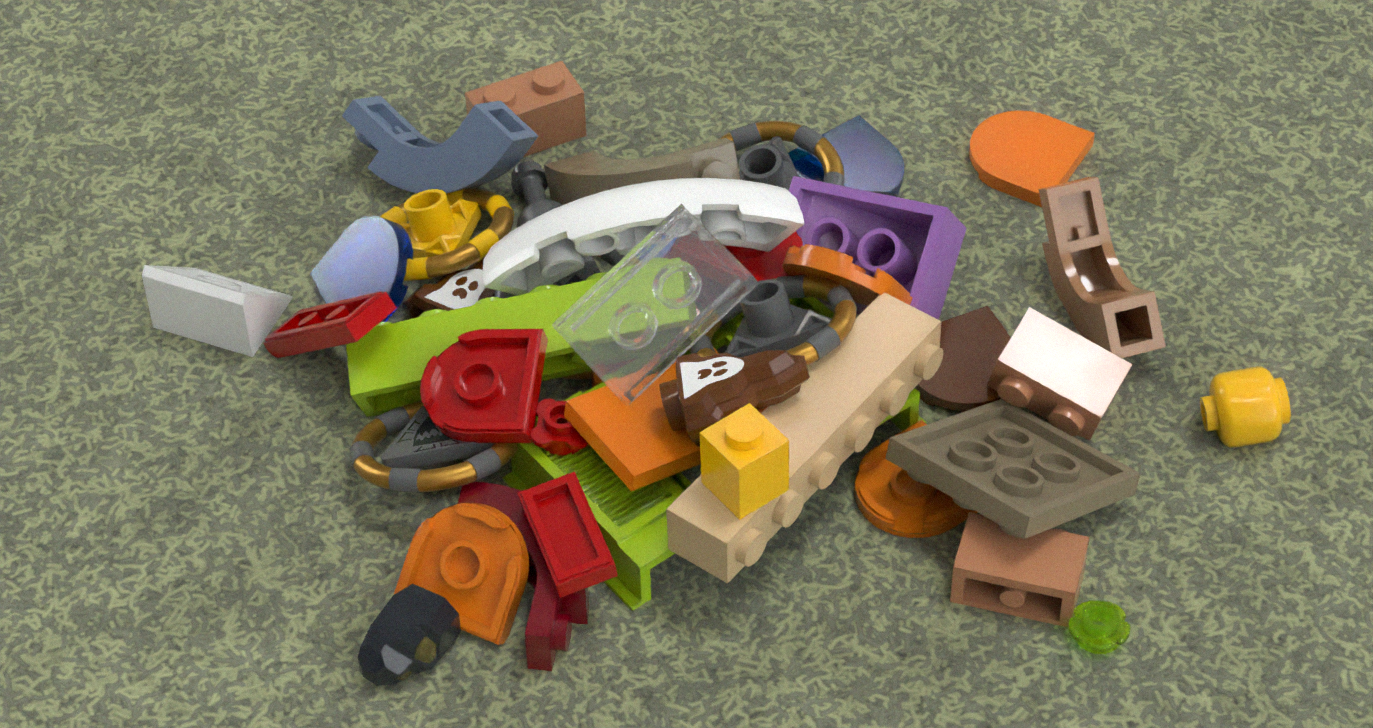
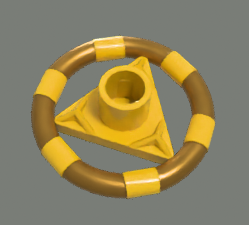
[357,188,514,282]

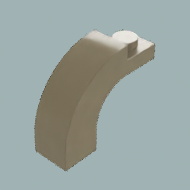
[544,138,740,205]

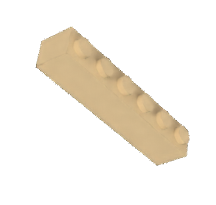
[666,292,943,583]

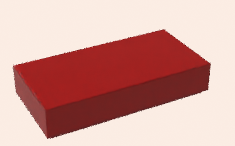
[518,471,618,598]

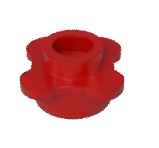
[530,398,588,456]

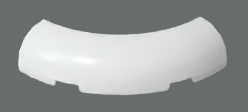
[483,178,804,295]

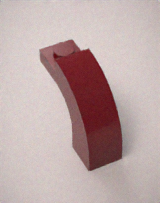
[457,482,589,671]

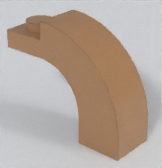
[1038,177,1166,358]

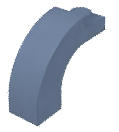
[342,96,538,193]

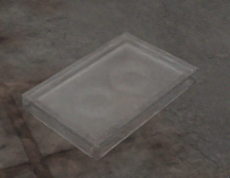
[552,203,759,406]

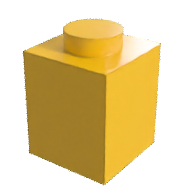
[699,403,789,520]

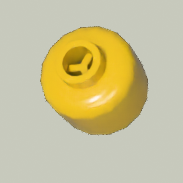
[1200,366,1291,448]

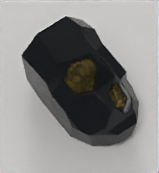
[358,584,461,686]

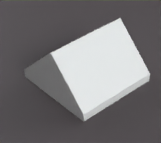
[142,265,292,357]

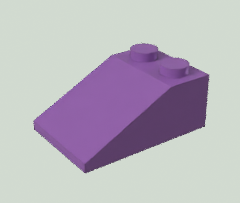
[789,176,967,320]

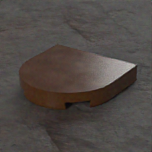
[915,306,1011,412]

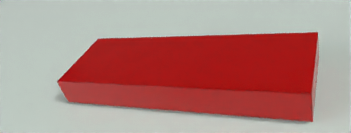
[263,291,397,358]

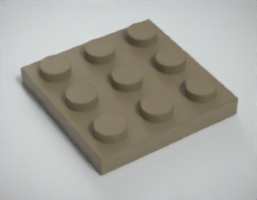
[885,399,1141,539]

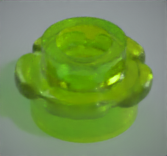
[1068,600,1131,654]

